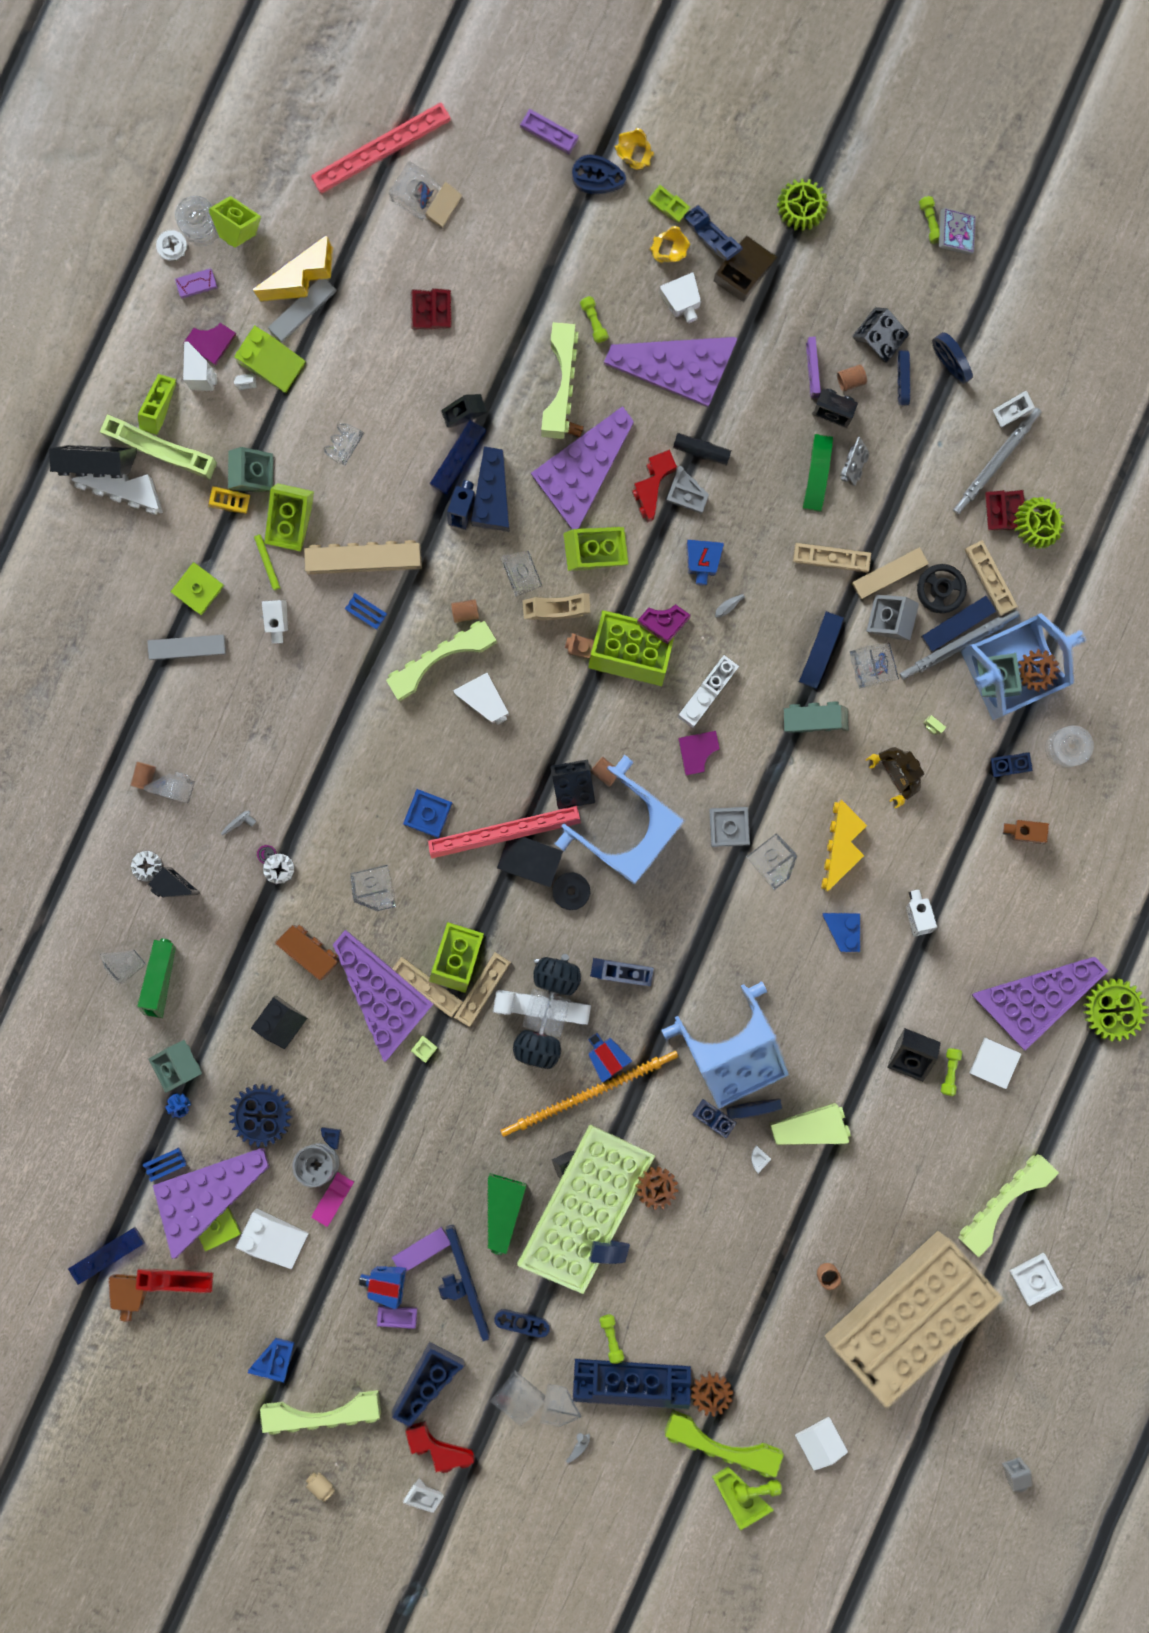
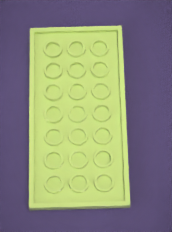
[517,1124,655,1294]

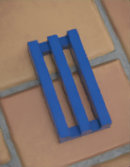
[344,593,387,630]
[143,1147,187,1182]

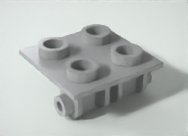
[841,437,869,486]

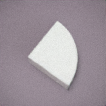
[751,1145,771,1174]

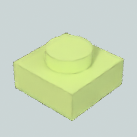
[923,715,946,735]

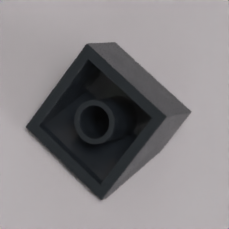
[812,389,858,428]
[148,867,200,898]
[251,996,308,1049]
[887,1028,941,1082]

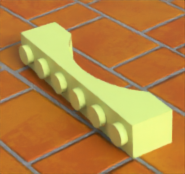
[541,322,579,439]
[100,415,217,480]
[386,621,497,702]
[958,1154,1059,1257]
[260,1390,381,1435]

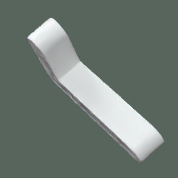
[493,990,591,1025]

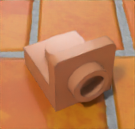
[565,633,594,659]

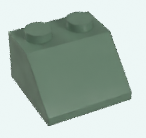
[228,447,273,492]
[977,653,1022,698]
[148,1040,202,1093]

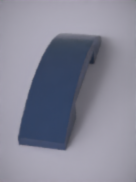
[683,205,743,261]
[798,611,844,689]

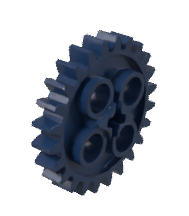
[229,1083,293,1147]

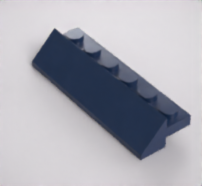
[572,1359,691,1409]

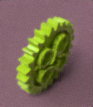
[1083,978,1148,1042]

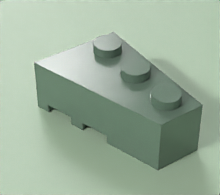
[784,702,849,733]

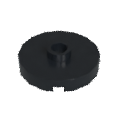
[552,872,590,910]

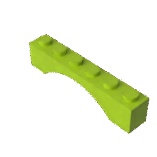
[664,1409,784,1478]

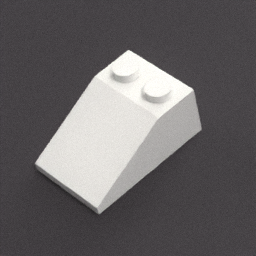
[236,1209,309,1269]

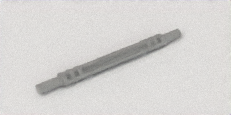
[953,408,1041,515]
[899,610,1020,680]

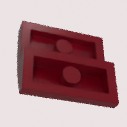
[411,288,451,330]
[985,490,1024,531]

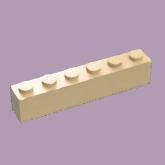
[304,540,422,574]

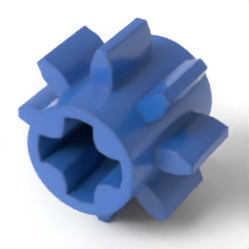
[165,1094,191,1118]

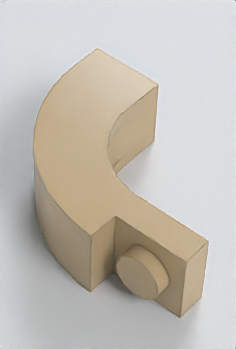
[523,593,590,620]

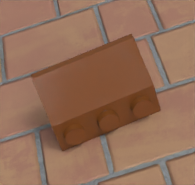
[275,924,339,980]

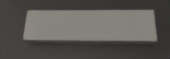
[268,279,336,343]
[147,635,226,660]

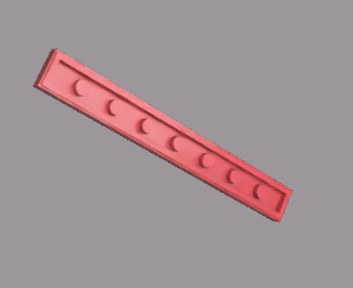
[311,102,451,194]
[428,806,581,859]

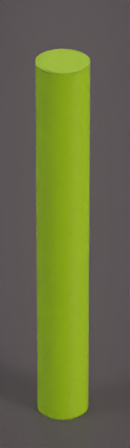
[254,534,280,590]

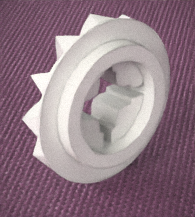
[156,230,187,261]
[131,851,162,882]
[263,854,294,884]

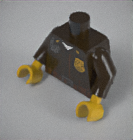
[865,747,924,808]

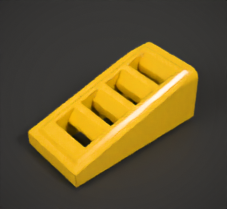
[208,486,250,514]

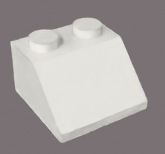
[183,342,217,391]

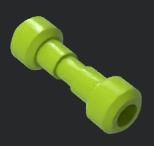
[919,196,940,244]
[580,296,609,343]
[940,1048,963,1096]
[599,1314,625,1364]
[734,1479,782,1503]

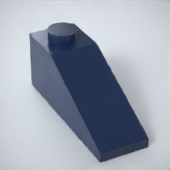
[590,958,654,987]

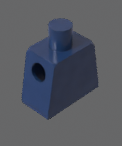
[447,480,475,530]

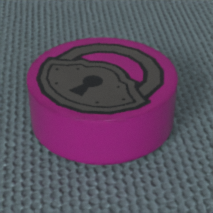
[257,845,277,864]

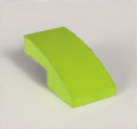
[647,184,690,223]

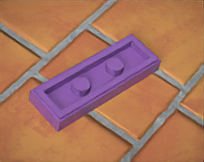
[520,109,579,154]
[806,336,821,398]
[392,1227,450,1272]

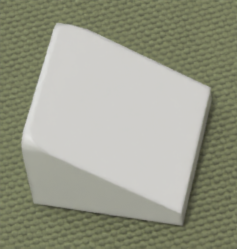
[234,373,256,390]

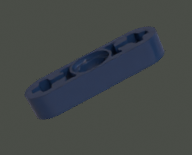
[897,351,910,406]
[494,1309,550,1338]

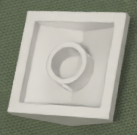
[795,1417,848,1471]

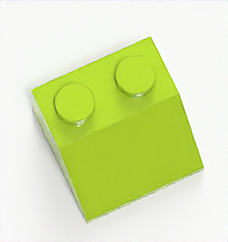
[209,196,262,248]

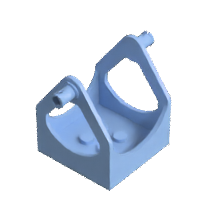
[960,613,1086,720]
[555,755,684,884]
[661,981,789,1109]

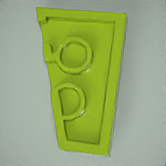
[711,1466,774,1531]

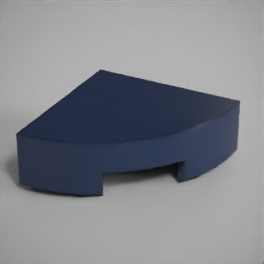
[321,1127,341,1150]

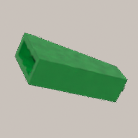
[137,938,176,1019]
[488,1173,527,1255]

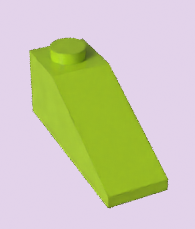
[138,374,176,435]

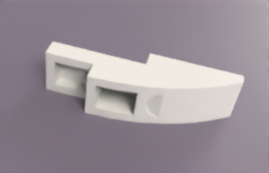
[678,655,739,728]

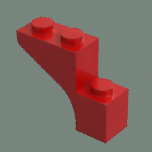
[632,449,677,522]
[136,1269,213,1293]
[405,1421,475,1473]

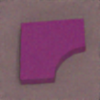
[183,323,237,366]
[637,604,691,644]
[678,731,720,776]

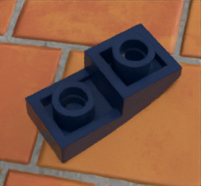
[991,752,1033,777]
[692,1099,737,1138]
[589,1240,630,1264]

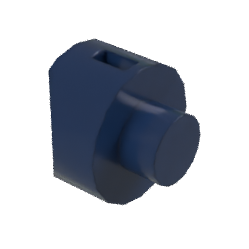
[438,1274,466,1300]

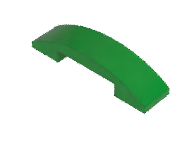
[802,434,833,512]

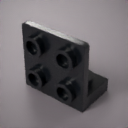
[852,307,909,363]
[550,759,595,809]

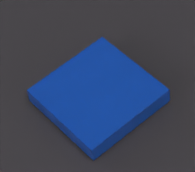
[403,789,453,838]

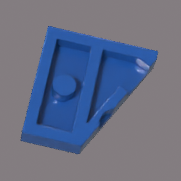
[822,913,860,952]
[248,1338,295,1382]

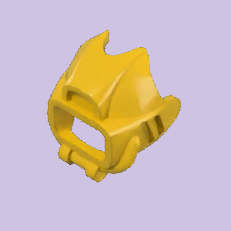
[615,128,654,170]
[650,226,690,263]

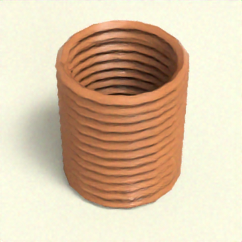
[837,364,867,391]
[451,599,479,623]
[590,757,617,787]
[130,762,156,791]
[817,1263,841,1290]

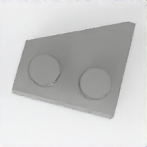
[666,466,709,514]

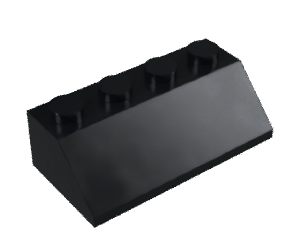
[49,445,137,478]

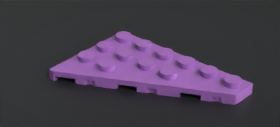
[604,337,737,407]
[531,406,634,529]
[333,930,434,1062]
[972,957,1108,1050]
[153,1148,269,1259]

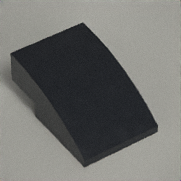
[497,837,563,888]

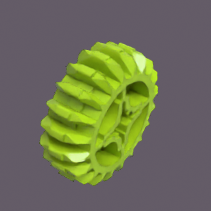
[777,178,828,231]
[1013,497,1065,549]

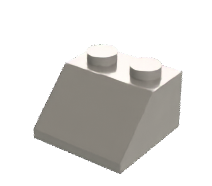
[867,595,919,640]

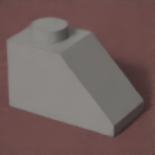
[1002,1457,1032,1492]

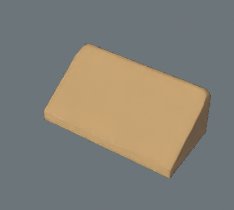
[426,182,462,228]

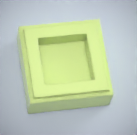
[411,1036,438,1063]

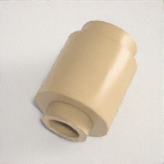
[306,1472,335,1502]

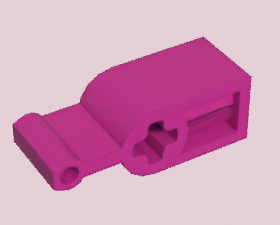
[311,1172,354,1227]

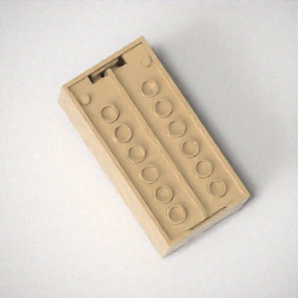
[825,1231,1003,1408]

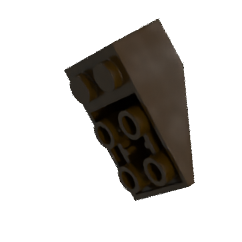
[713,235,777,303]

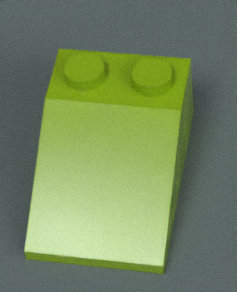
[234,325,306,393]
[264,483,314,552]
[563,527,629,571]
[429,922,484,993]

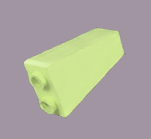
[769,1103,851,1144]

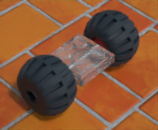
[513,957,581,1069]

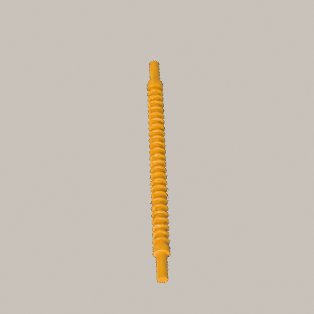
[500,1050,679,1137]

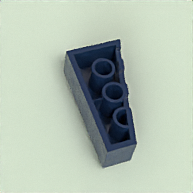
[471,446,510,532]
[392,1341,465,1427]

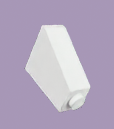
[453,673,509,725]

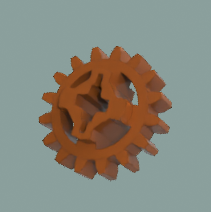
[1018,649,1060,692]
[636,1166,678,1210]
[690,1371,733,1416]

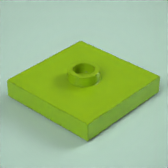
[170,562,225,616]
[198,1206,242,1252]

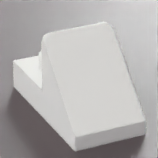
[993,391,1035,427]
[404,1479,444,1513]

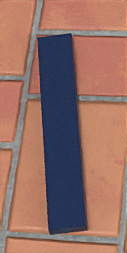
[446,1224,490,1342]

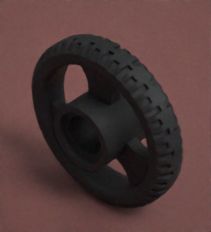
[917,564,967,614]

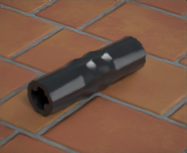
[673,433,732,466]

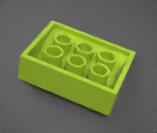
[588,610,674,687]

